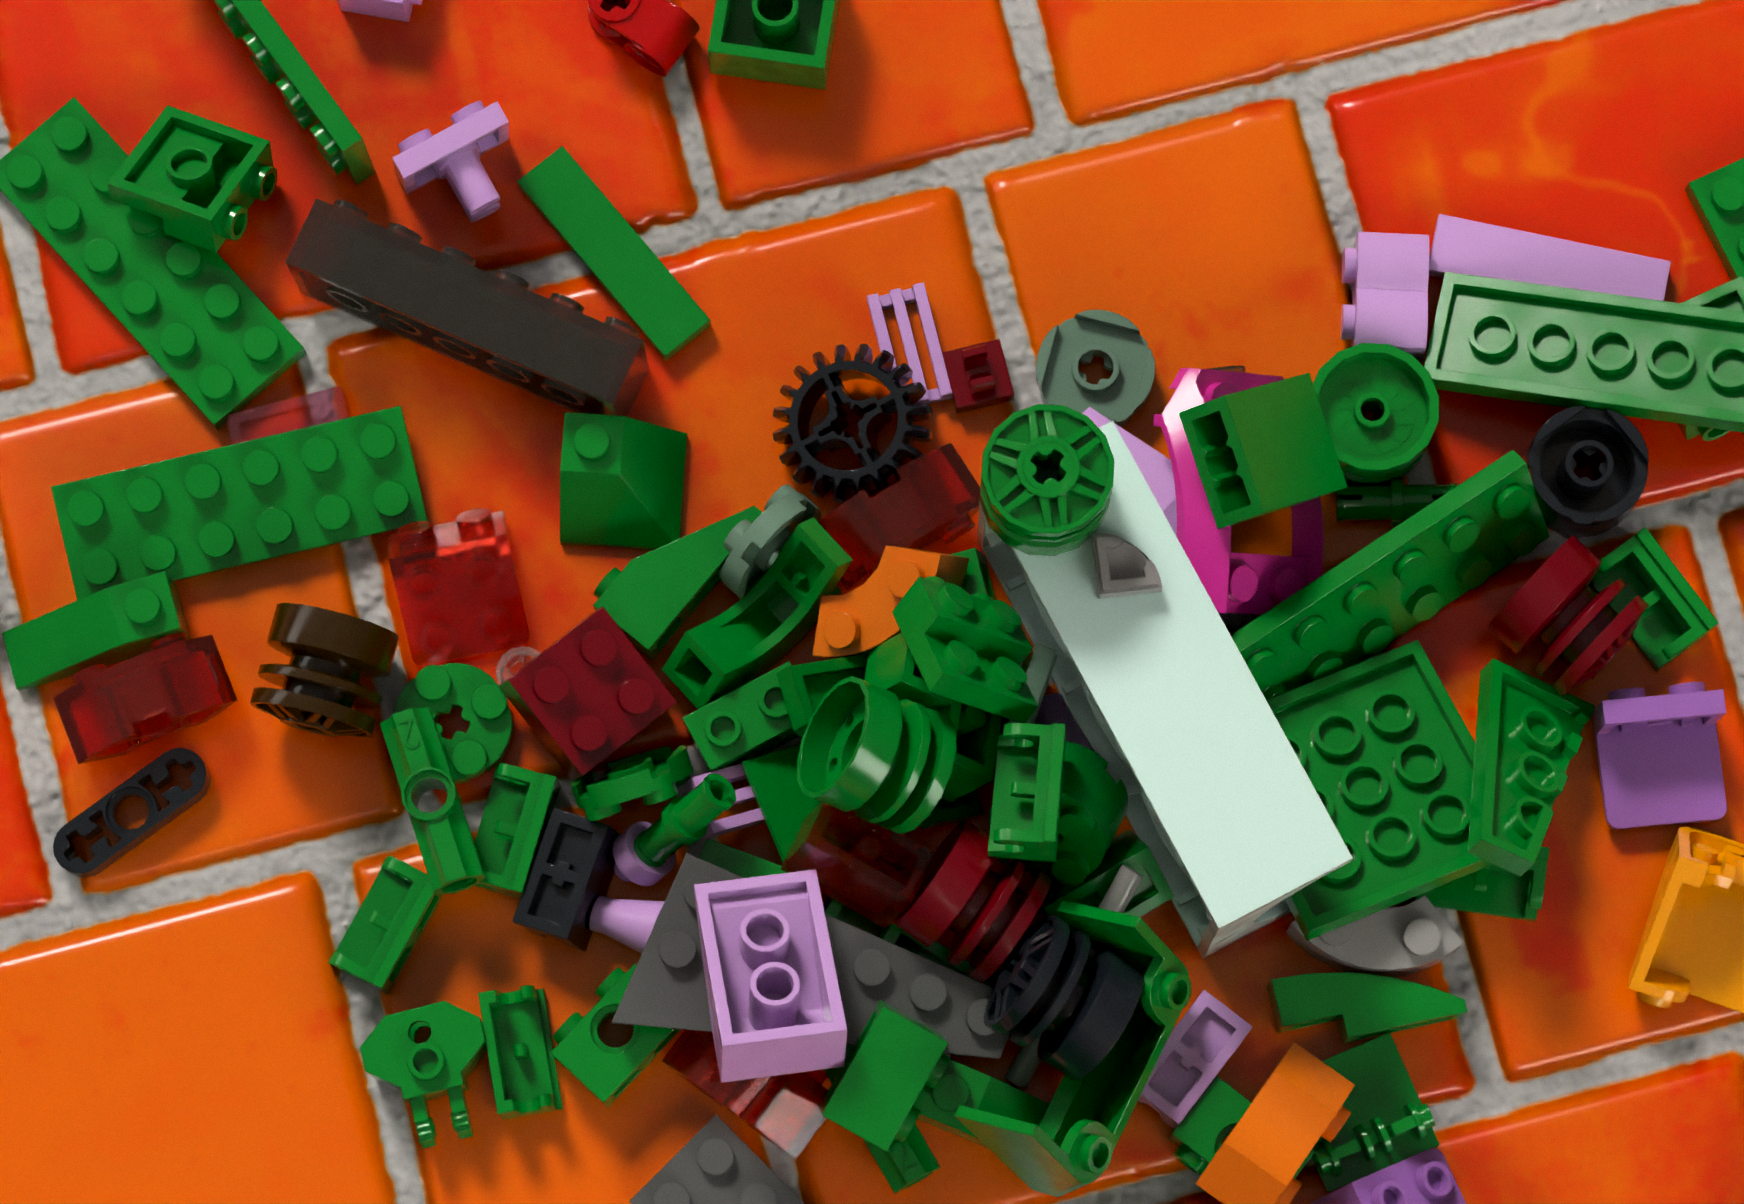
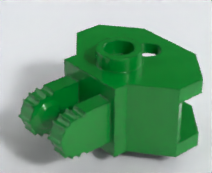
[360,1001,487,1149]

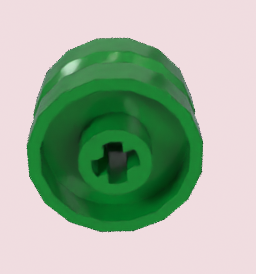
[1313,343,1439,485]

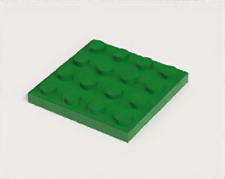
[1266,640,1493,941]

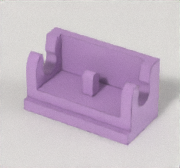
[1138,990,1253,1129]

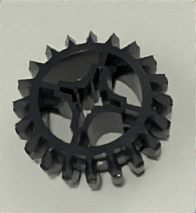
[773,344,933,505]

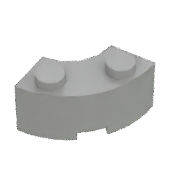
[1286,896,1464,977]

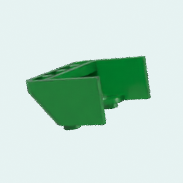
[954,900,1191,1197]

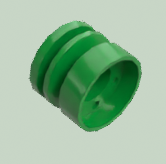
[980,404,1114,556]
[797,676,957,835]

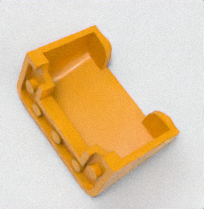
[1628,826,1744,1013]

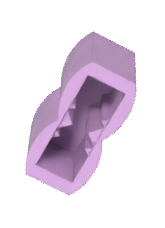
[1340,231,1430,360]

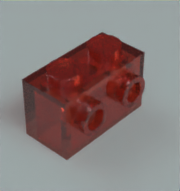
[781,802,934,928]

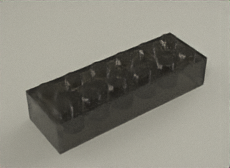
[285,198,650,417]

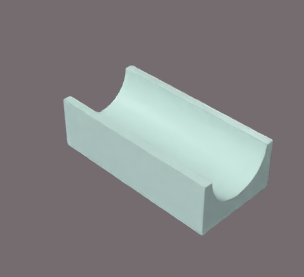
[977,421,1353,959]

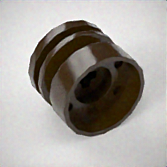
[250,603,399,738]

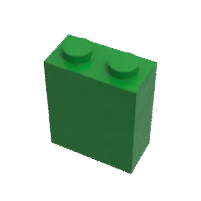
[1179,373,1347,529]

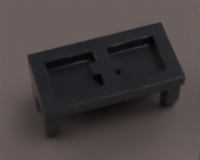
[512,808,620,952]

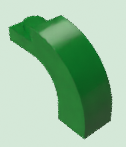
[662,517,853,709]

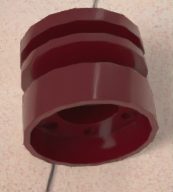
[1487,536,1649,697]
[893,819,1052,983]

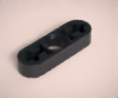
[53,748,211,877]

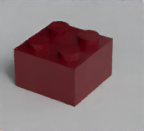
[498,606,677,780]

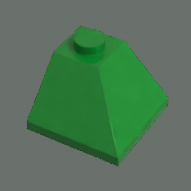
[560,412,688,550]

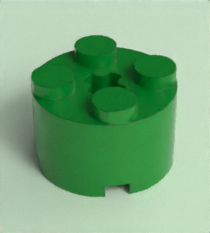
[989,741,1128,887]

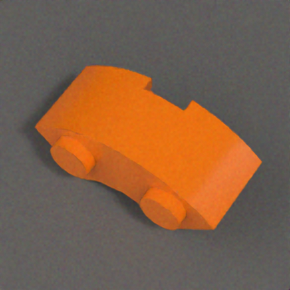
[812,545,969,658]
[1195,1042,1355,1204]

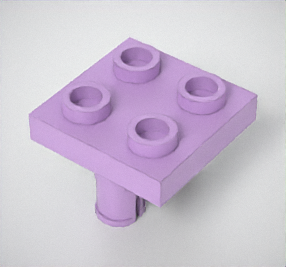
[392,100,509,223]

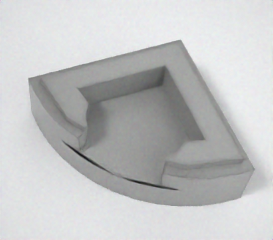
[1091,533,1162,599]

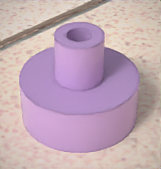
[612,821,676,886]

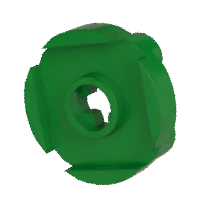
[393,663,514,785]
[571,745,693,821]

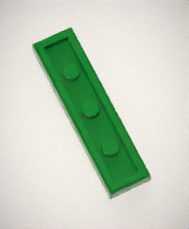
[517,146,711,361]

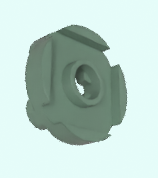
[1036,310,1155,427]
[718,484,821,598]

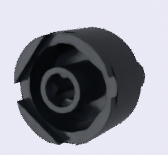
[1523,406,1649,539]

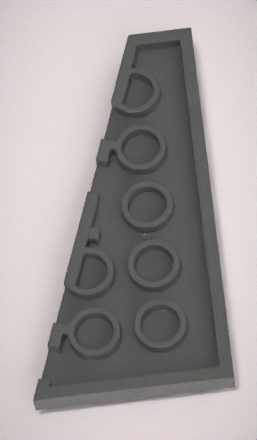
[611,853,1010,1059]

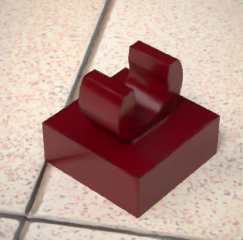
[942,339,1014,414]

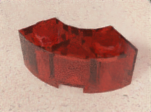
[818,443,981,590]
[53,632,237,764]
[662,1030,828,1159]

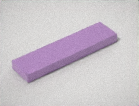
[1429,214,1671,301]

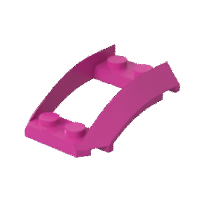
[1153,368,1324,615]

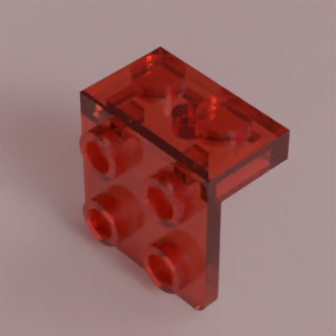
[388,508,529,667]

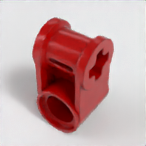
[588,0,700,77]

